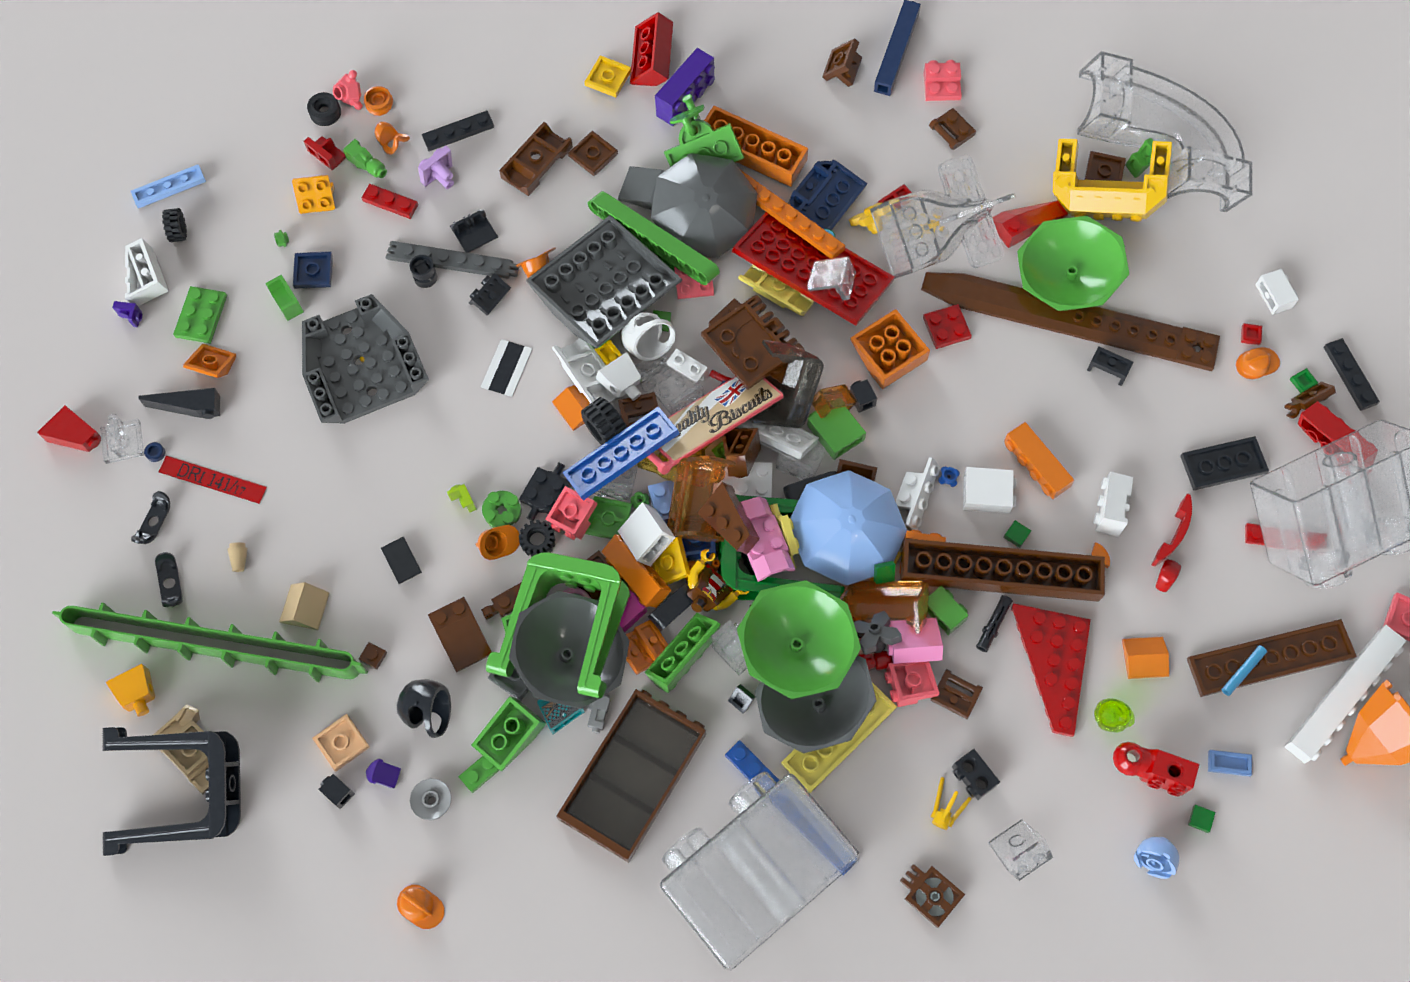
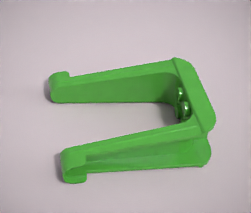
[486,553,631,699]

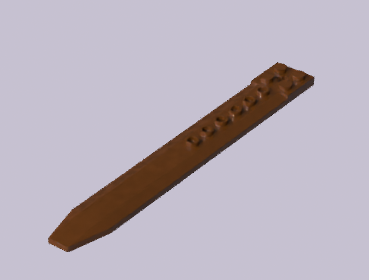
[921,272,1220,372]

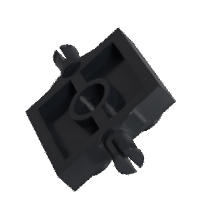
[519,462,572,522]

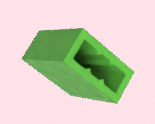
[807,398,866,460]

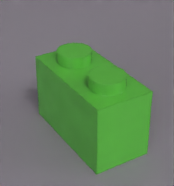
[921,586,969,636]

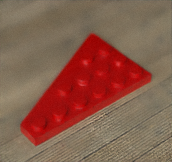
[1011,603,1091,737]

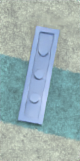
[131,164,206,209]

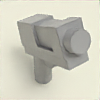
[587,695,611,733]

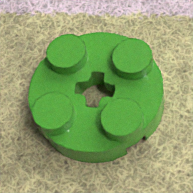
[482,491,522,528]

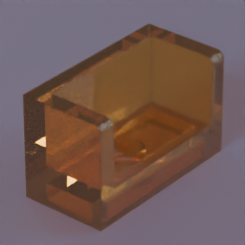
[810,384,857,418]

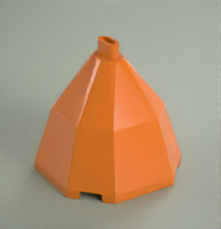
[1340,679,1410,766]

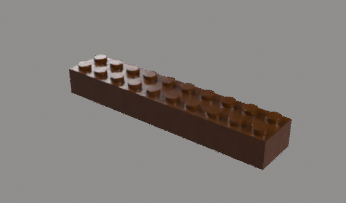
[900,538,1105,602]

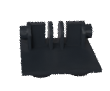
[450,209,498,253]

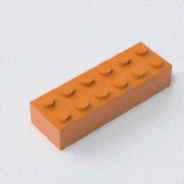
[704,106,808,187]

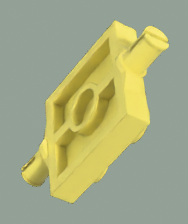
[770,503,799,568]

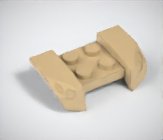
[153,704,209,795]

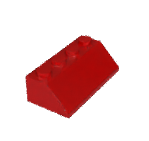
[630,12,673,86]

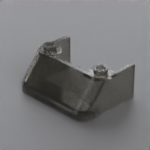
[749,340,824,428]

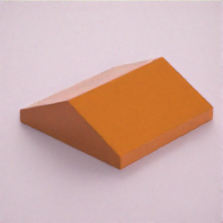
[183,343,236,378]
[552,385,590,431]
[1122,637,1169,679]

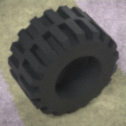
[581,397,627,445]

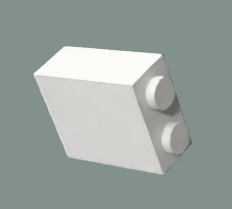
[963,467,1017,513]
[618,502,675,566]

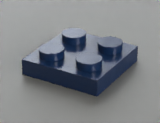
[293,251,333,289]

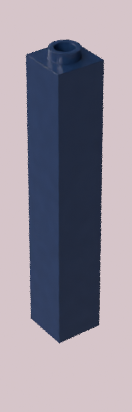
[874,0,921,96]

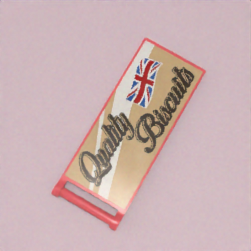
[647,376,784,475]

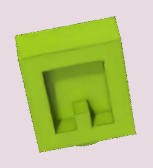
[447,484,477,512]

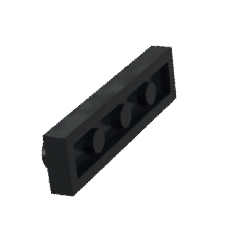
[422,110,494,152]
[1323,338,1380,411]

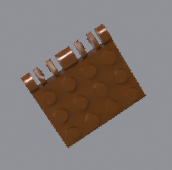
[701,295,805,390]

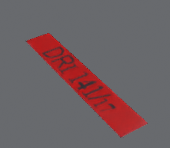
[158,456,267,504]

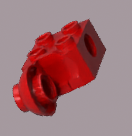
[1113,742,1200,797]

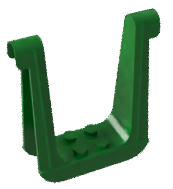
[718,494,845,602]

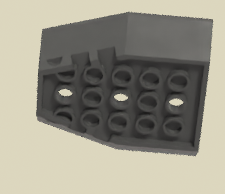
[302,294,429,424]

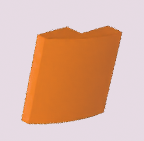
[626,620,668,675]

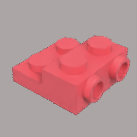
[923,60,962,101]
[545,486,598,540]
[884,661,939,707]

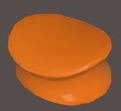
[364,86,393,116]

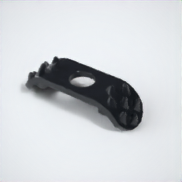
[131,491,170,545]
[155,552,183,608]

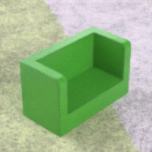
[265,274,304,321]

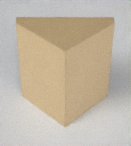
[279,582,329,630]

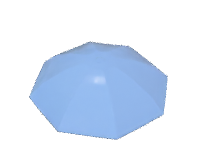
[790,470,907,586]

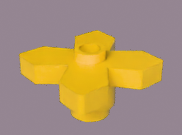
[848,203,895,234]

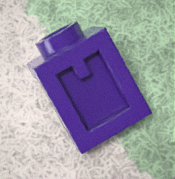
[112,301,143,327]

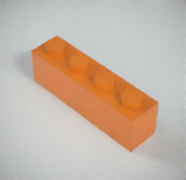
[1004,422,1074,499]
[601,534,672,608]

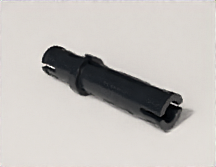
[976,595,1013,652]

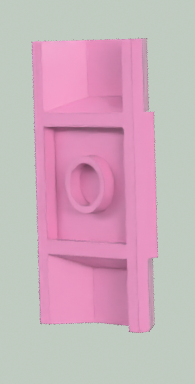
[741,496,795,582]

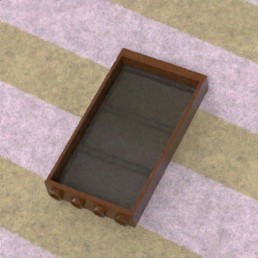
[556,689,706,863]

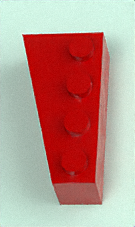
[1298,401,1378,483]

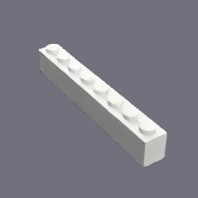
[1284,625,1407,763]

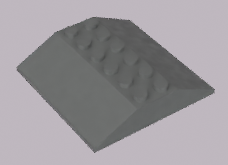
[526,215,682,348]

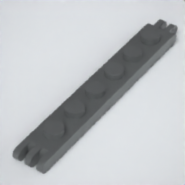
[385,241,519,279]

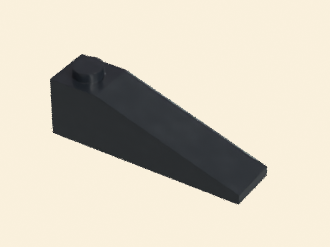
[138,388,220,419]

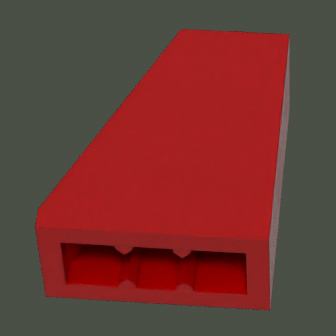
[37,405,103,452]

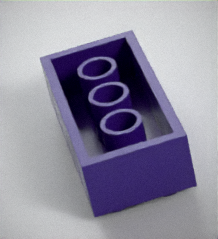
[655,48,715,126]

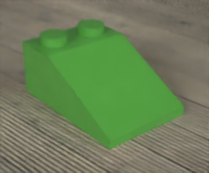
[471,696,547,771]

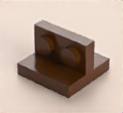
[822,38,862,87]

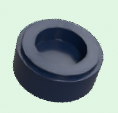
[144,442,165,462]

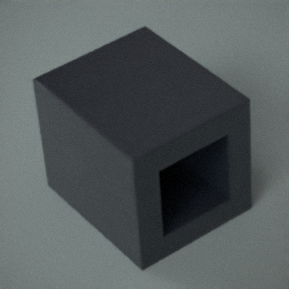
[849,379,877,413]
[318,774,355,809]

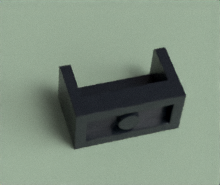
[1087,346,1134,386]

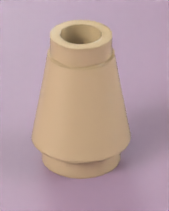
[227,542,248,572]

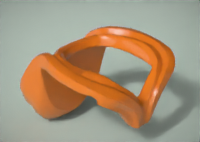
[375,122,410,154]

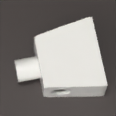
[596,352,641,401]

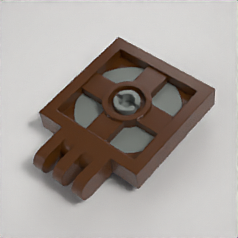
[900,864,965,928]

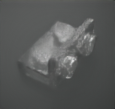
[635,354,676,393]

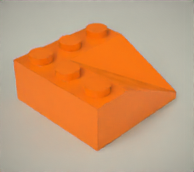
[850,309,930,389]

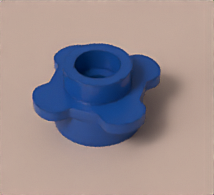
[938,466,960,487]

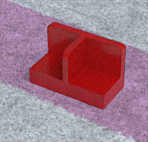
[303,136,346,170]

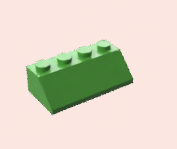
[644,613,721,693]

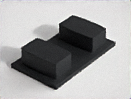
[381,536,422,584]

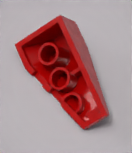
[988,200,1068,248]

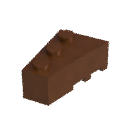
[722,428,761,478]
[698,482,760,554]

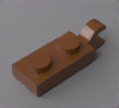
[1284,382,1336,419]
[481,582,522,620]

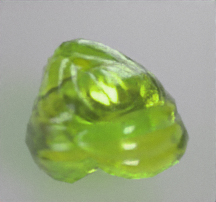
[1094,698,1135,733]

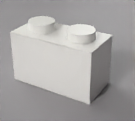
[1256,269,1299,315]

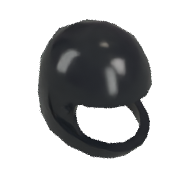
[396,679,451,738]

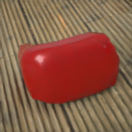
[1156,559,1181,592]

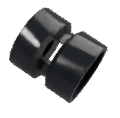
[409,255,438,288]

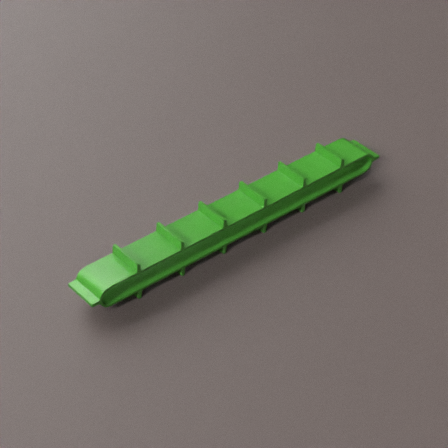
[52,602,368,683]

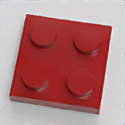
[923,304,972,349]

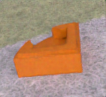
[1091,542,1110,568]

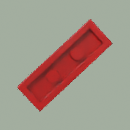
[361,183,418,219]

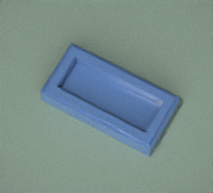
[1208,750,1252,777]

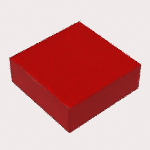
[1241,323,1263,345]

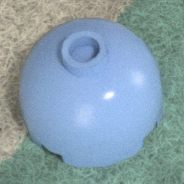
[1134,837,1179,879]

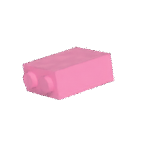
[887,618,943,664]

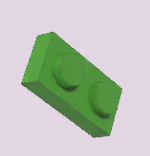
[458,756,499,793]

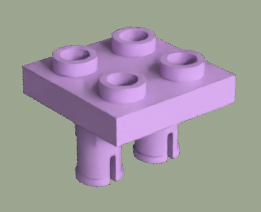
[418,146,454,189]

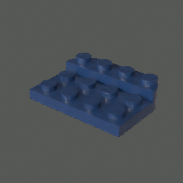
[788,159,868,230]

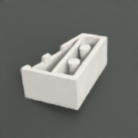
[125,238,169,306]
[1093,472,1133,537]

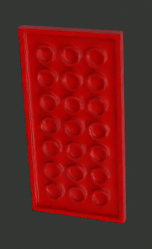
[732,212,895,326]

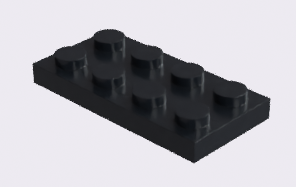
[1180,436,1269,491]

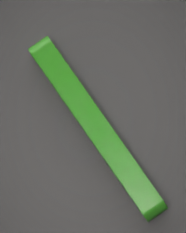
[588,191,720,285]

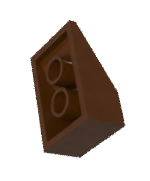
[428,597,491,673]

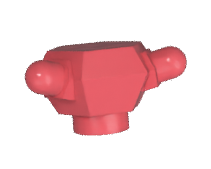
[333,70,362,110]

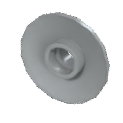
[409,778,452,820]

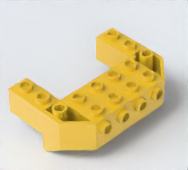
[1053,139,1172,222]

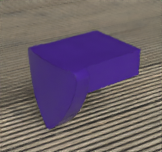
[366,759,401,789]

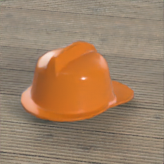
[516,247,556,278]
[1236,347,1280,379]
[475,525,520,560]
[397,885,444,929]

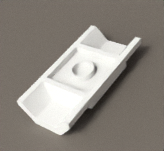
[552,338,618,404]

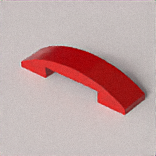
[1151,493,1192,567]

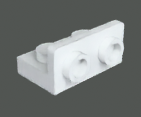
[667,348,709,383]

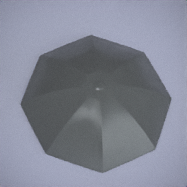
[651,153,758,258]
[509,591,630,709]
[755,655,877,754]

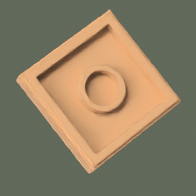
[312,714,370,772]

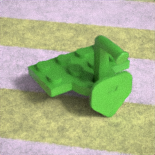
[664,94,745,167]

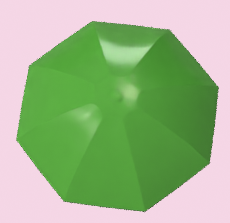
[1017,216,1129,311]
[737,580,861,699]

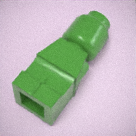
[343,139,387,178]

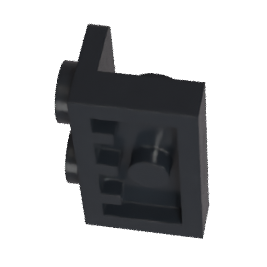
[468,273,511,315]

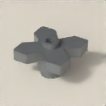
[854,611,902,655]

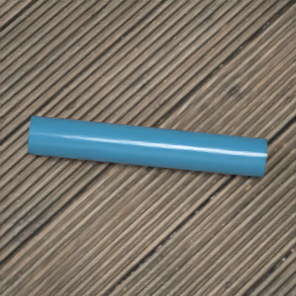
[1221,645,1267,696]

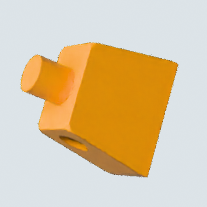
[106,664,155,717]

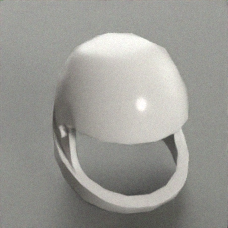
[622,311,676,361]

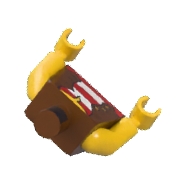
[687,549,749,612]

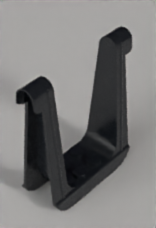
[102,727,241,856]

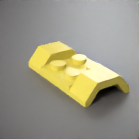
[738,264,815,316]

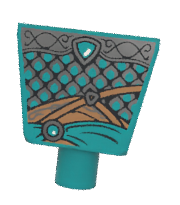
[537,699,585,735]

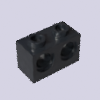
[952,749,1000,800]

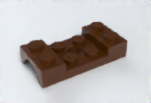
[499,122,573,196]

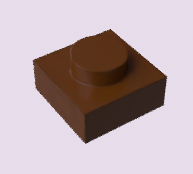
[358,642,387,670]

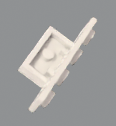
[896,457,940,530]

